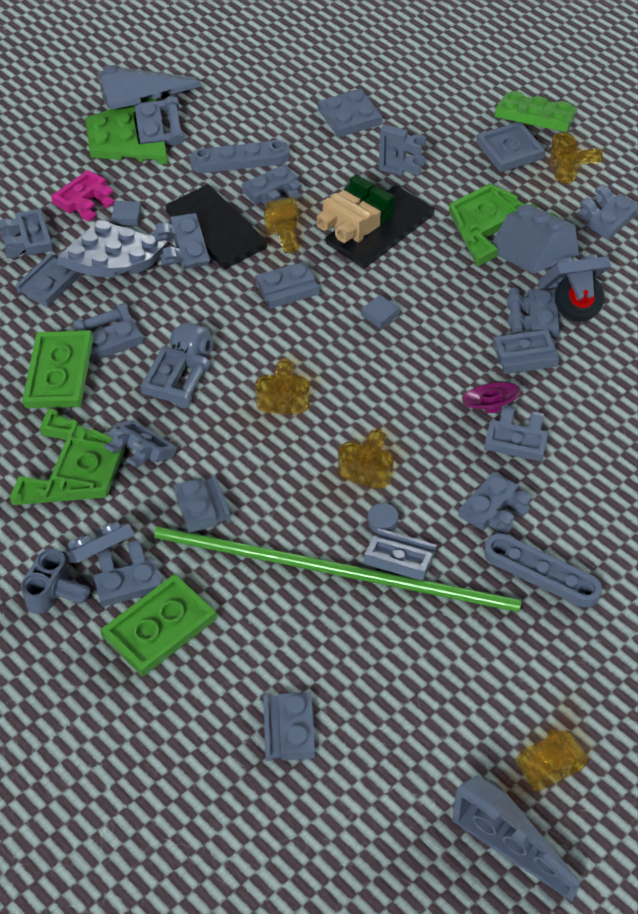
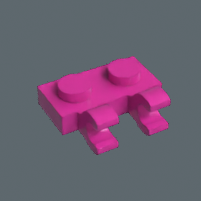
[51,170,115,222]

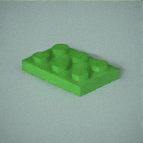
[494,91,578,132]
[22,330,94,408]
[100,574,217,677]

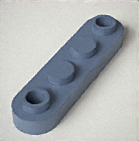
[190,140,290,173]
[484,534,602,607]

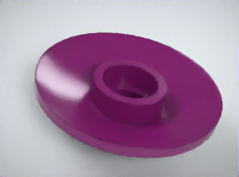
[462,382,520,413]

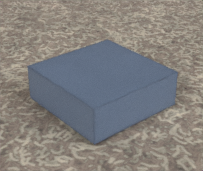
[111,201,141,226]
[361,294,400,329]

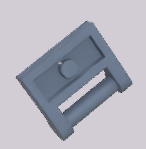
[135,96,185,146]
[72,303,143,362]
[140,346,210,408]

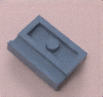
[16,253,82,308]
[255,261,320,309]
[493,329,559,374]
[173,475,231,533]
[363,528,437,581]
[263,692,315,761]

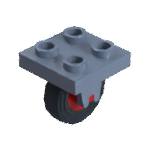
[538,254,611,322]

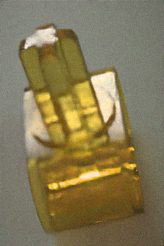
[550,132,602,184]
[264,196,299,254]
[255,358,310,414]
[338,428,394,489]
[515,729,589,791]

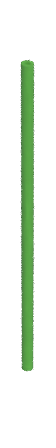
[154,526,522,613]

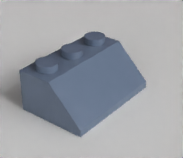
[492,205,579,274]

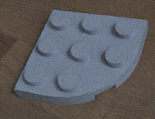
[58,220,168,277]

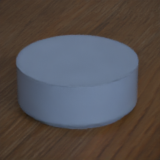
[368,503,398,532]

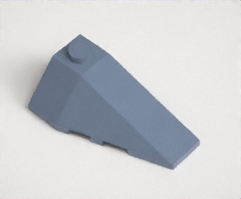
[97,65,201,110]
[452,775,581,902]

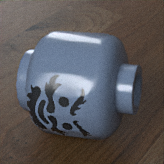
[170,322,213,357]

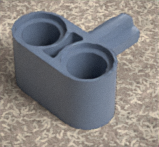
[21,548,90,614]

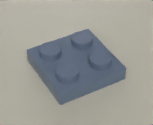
[318,88,382,138]
[476,122,545,172]
[62,521,135,563]

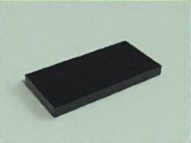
[165,184,267,270]
[326,185,434,269]

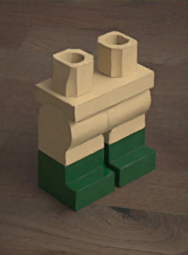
[317,174,395,243]

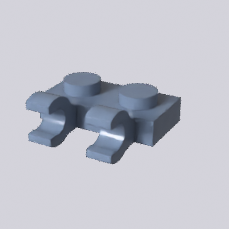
[379,124,426,176]
[242,164,302,212]
[577,184,638,240]
[0,209,53,258]
[153,213,210,269]
[484,405,549,462]
[104,420,177,468]
[458,472,532,535]
[93,540,161,607]

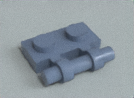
[507,288,559,338]

